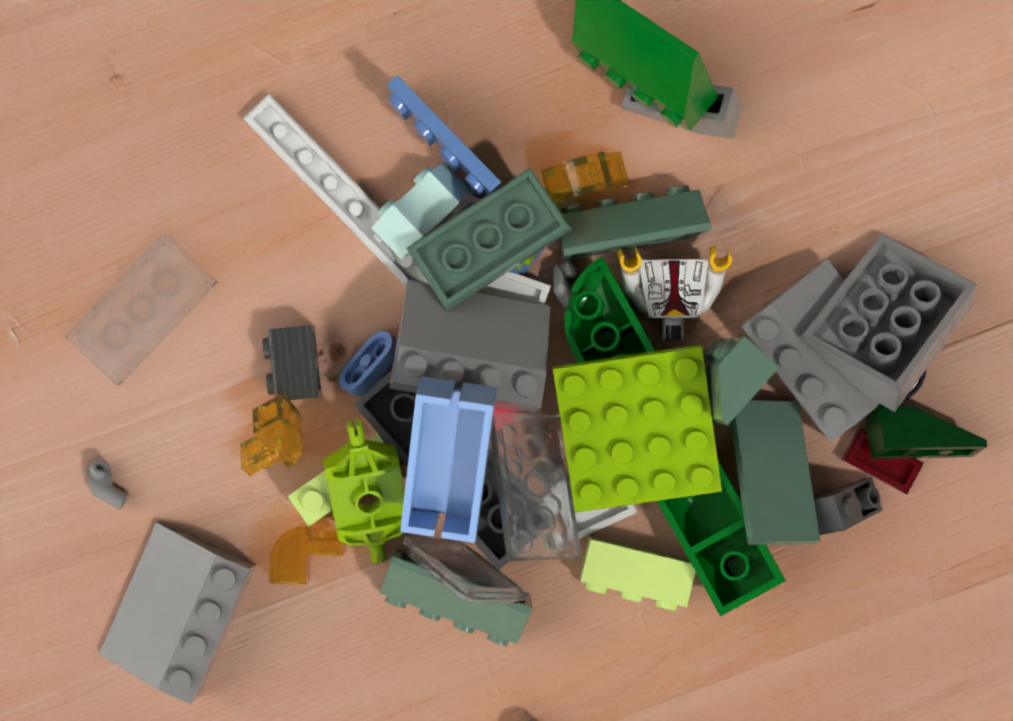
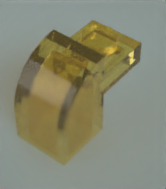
[541,151,630,205]
[240,393,303,476]
[269,523,346,584]

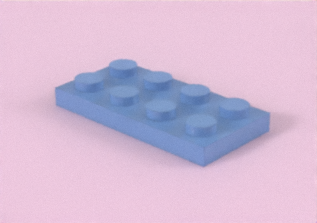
[387,75,501,198]

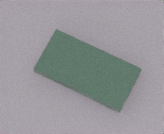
[406,167,571,311]
[731,400,820,545]

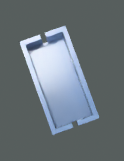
[400,376,497,543]

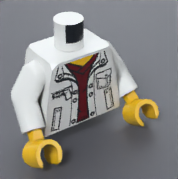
[617,246,732,340]

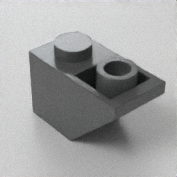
[813,476,883,535]

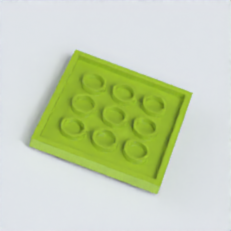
[553,344,722,513]

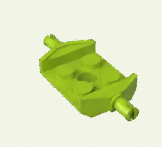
[323,419,405,564]

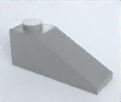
[621,85,743,139]

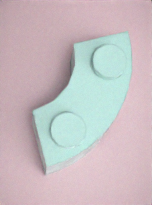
[371,163,474,259]

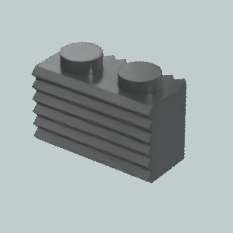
[262,325,322,402]

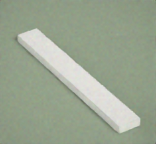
[243,94,429,286]

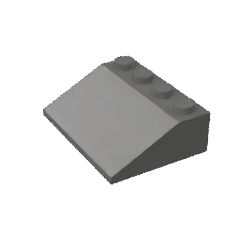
[802,233,977,412]
[740,259,880,443]
[389,280,550,413]
[99,522,256,704]

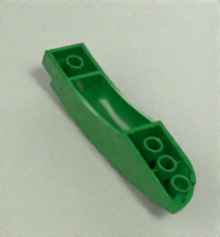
[564,256,787,616]

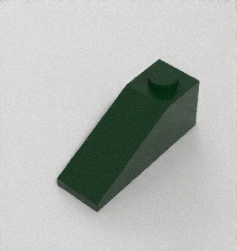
[865,404,988,459]

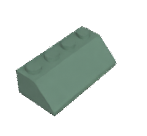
[558,185,712,261]
[703,336,779,425]
[380,549,532,646]

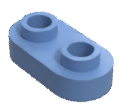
[339,331,397,397]

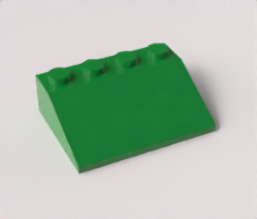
[572,0,718,131]

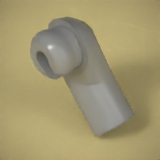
[553,260,578,310]
[87,459,129,510]

